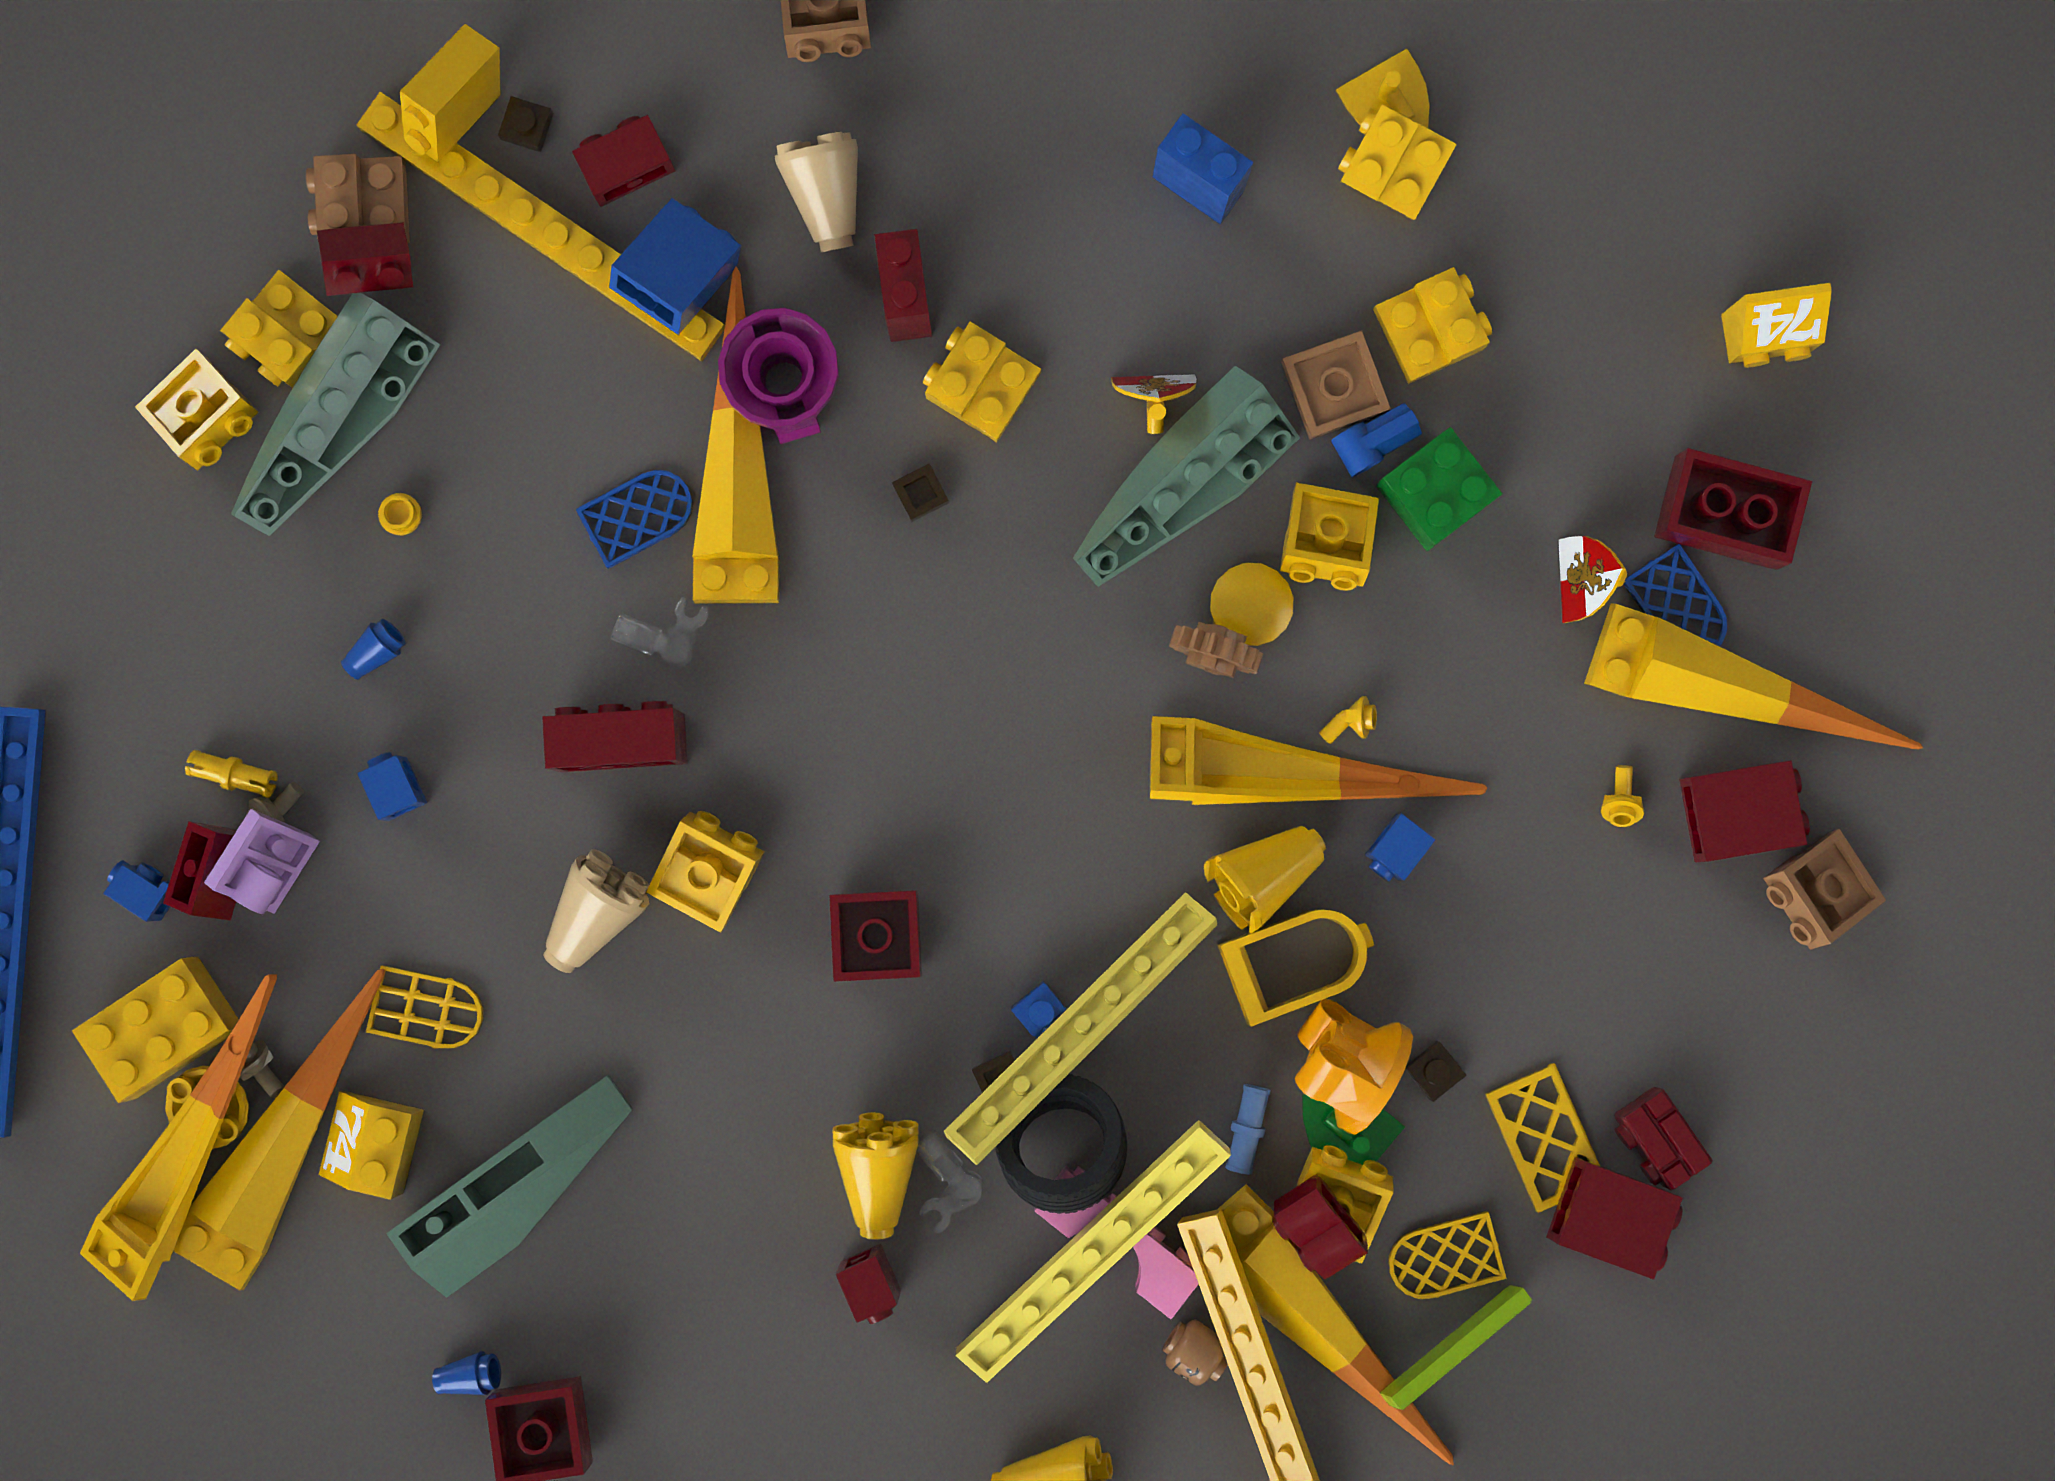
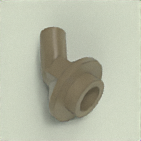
[246,782,304,823]
[239,1041,285,1098]

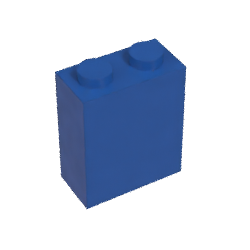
[1152,113,1254,224]
[609,198,741,335]

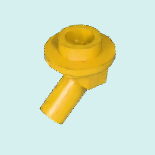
[1319,696,1377,744]
[1601,765,1644,827]

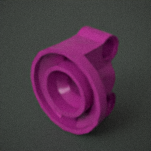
[718,308,839,444]

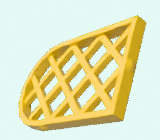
[1388,1211,1507,1299]

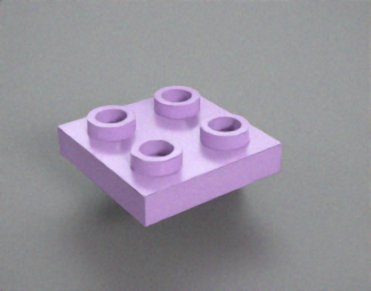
[204,809,320,914]

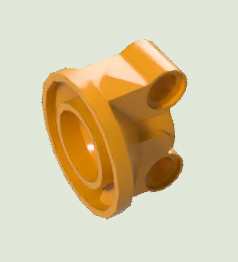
[1295,999,1413,1135]

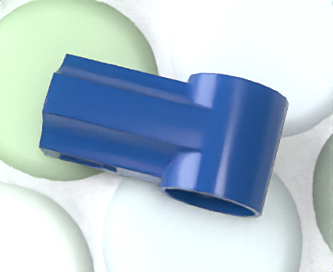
[1331,403,1422,477]

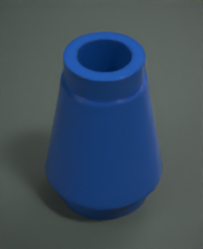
[341,619,406,680]
[432,1351,501,1395]

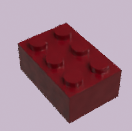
[1654,448,1813,570]
[542,701,688,773]

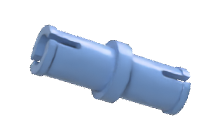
[1225,1084,1271,1175]

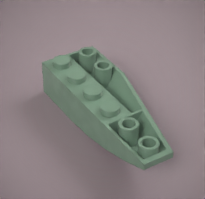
[231,293,440,536]
[1073,366,1300,587]
[386,1075,633,1298]

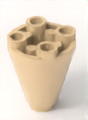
[775,132,858,252]
[543,849,649,973]

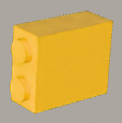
[400,24,501,162]

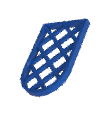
[576,470,693,569]
[1624,544,1727,646]

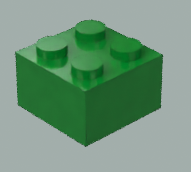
[1376,427,1503,552]

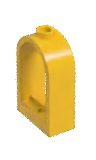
[1217,909,1374,1027]

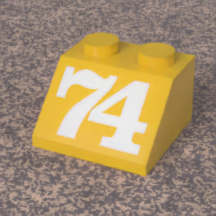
[1721,283,1832,368]
[318,1090,424,1200]

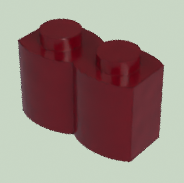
[1272,1174,1368,1280]

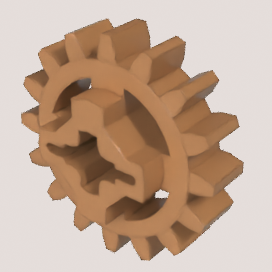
[1169,622,1264,678]

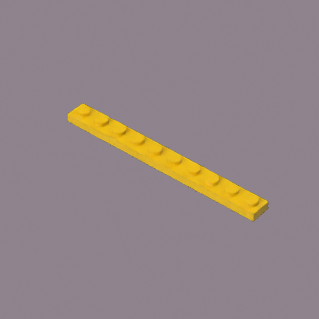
[356,92,725,362]

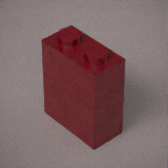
[874,229,932,342]
[1679,760,1810,862]
[1546,1157,1683,1280]

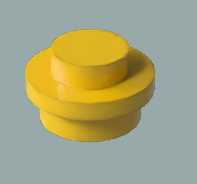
[378,493,422,536]

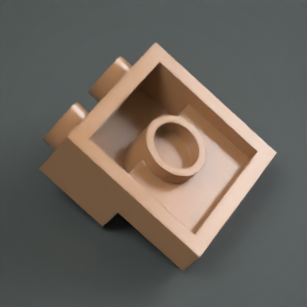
[781,0,871,62]
[306,154,410,243]
[1763,829,1886,950]

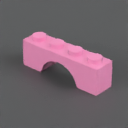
[1034,1166,1199,1319]

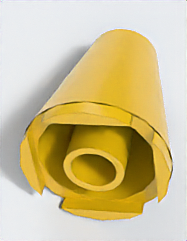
[1204,826,1326,934]

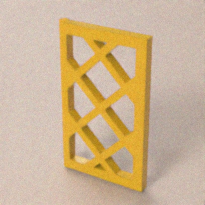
[1485,1063,1600,1213]

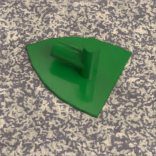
[1302,1094,1405,1165]

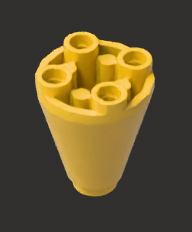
[833,1112,919,1239]
[991,1435,1113,1481]

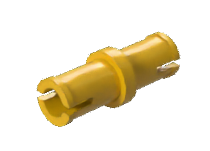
[185,749,278,798]

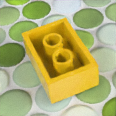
[72,957,239,1103]

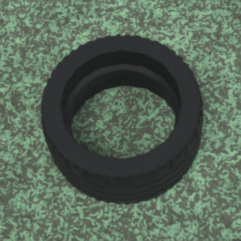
[995,1074,1127,1214]

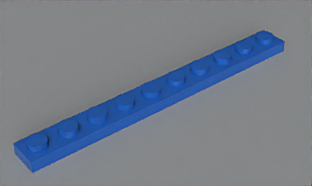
[0,707,46,1138]

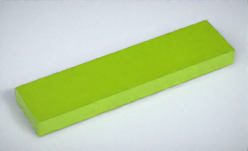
[1380,1285,1532,1410]

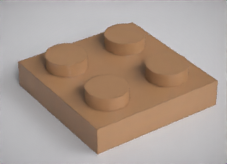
[1281,331,1391,440]

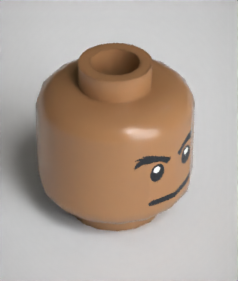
[1162,1319,1228,1386]

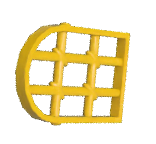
[366,965,483,1049]

